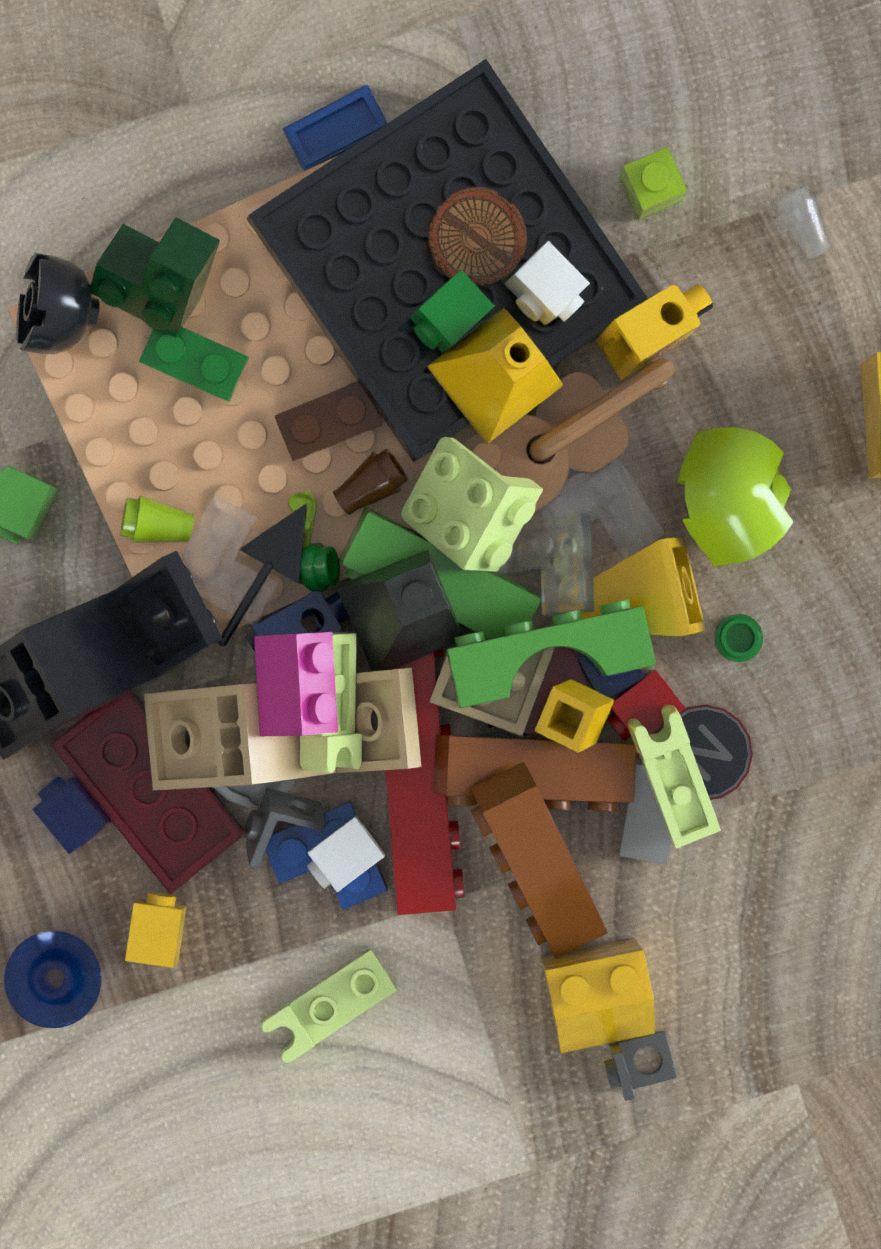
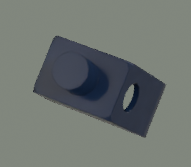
[246,590,349,652]

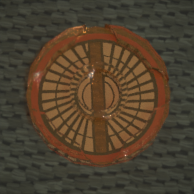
[429,187,527,287]

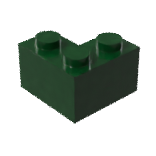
[91,217,220,338]

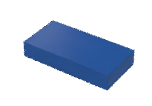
[282,85,388,171]

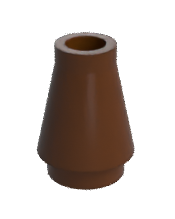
[333,449,408,515]

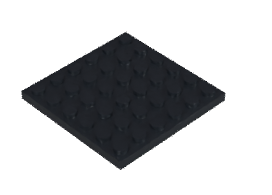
[246,59,648,463]

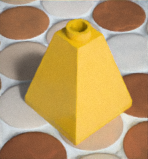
[427,308,563,444]
[562,537,706,637]

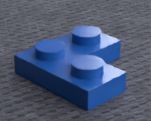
[266,801,388,910]

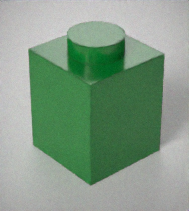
[410,270,495,354]

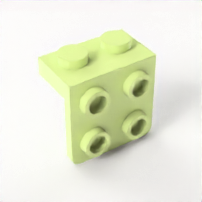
[401,437,543,572]

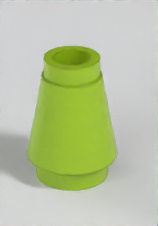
[120,495,194,543]

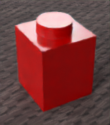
[606,669,685,741]

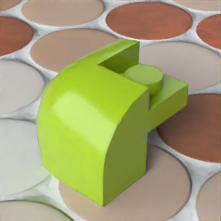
[677,427,793,567]

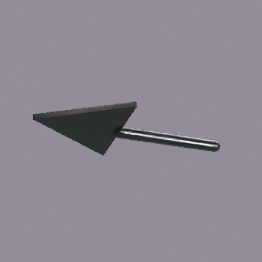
[218,504,307,647]

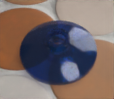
[4,931,102,1028]

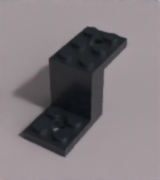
[0,551,223,760]

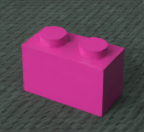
[254,632,338,736]

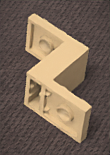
[144,668,422,790]

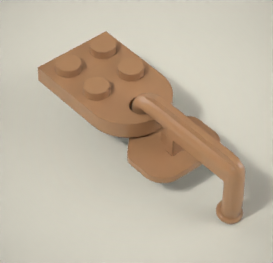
[413,358,674,512]

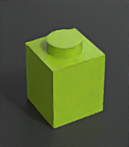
[619,146,688,221]

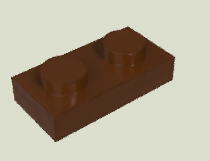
[274,382,383,462]

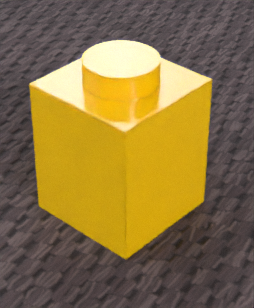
[535,679,614,753]
[125,892,187,968]

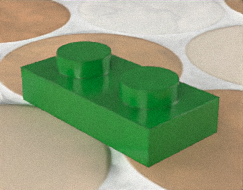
[139,328,249,402]

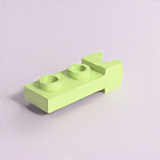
[300,632,362,773]
[627,704,721,849]
[259,949,397,1064]

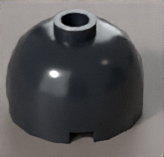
[16,252,100,354]

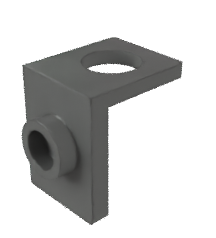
[244,788,326,868]
[604,1031,677,1101]

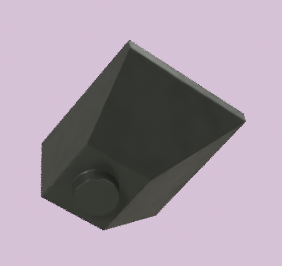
[337,550,463,672]

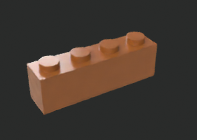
[433,735,636,811]
[470,762,608,959]

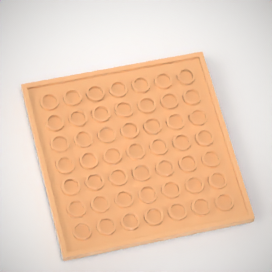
[7,155,477,635]

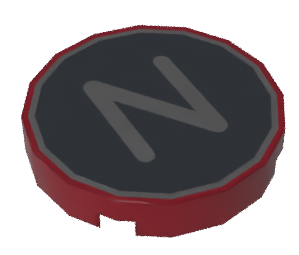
[679,705,753,800]

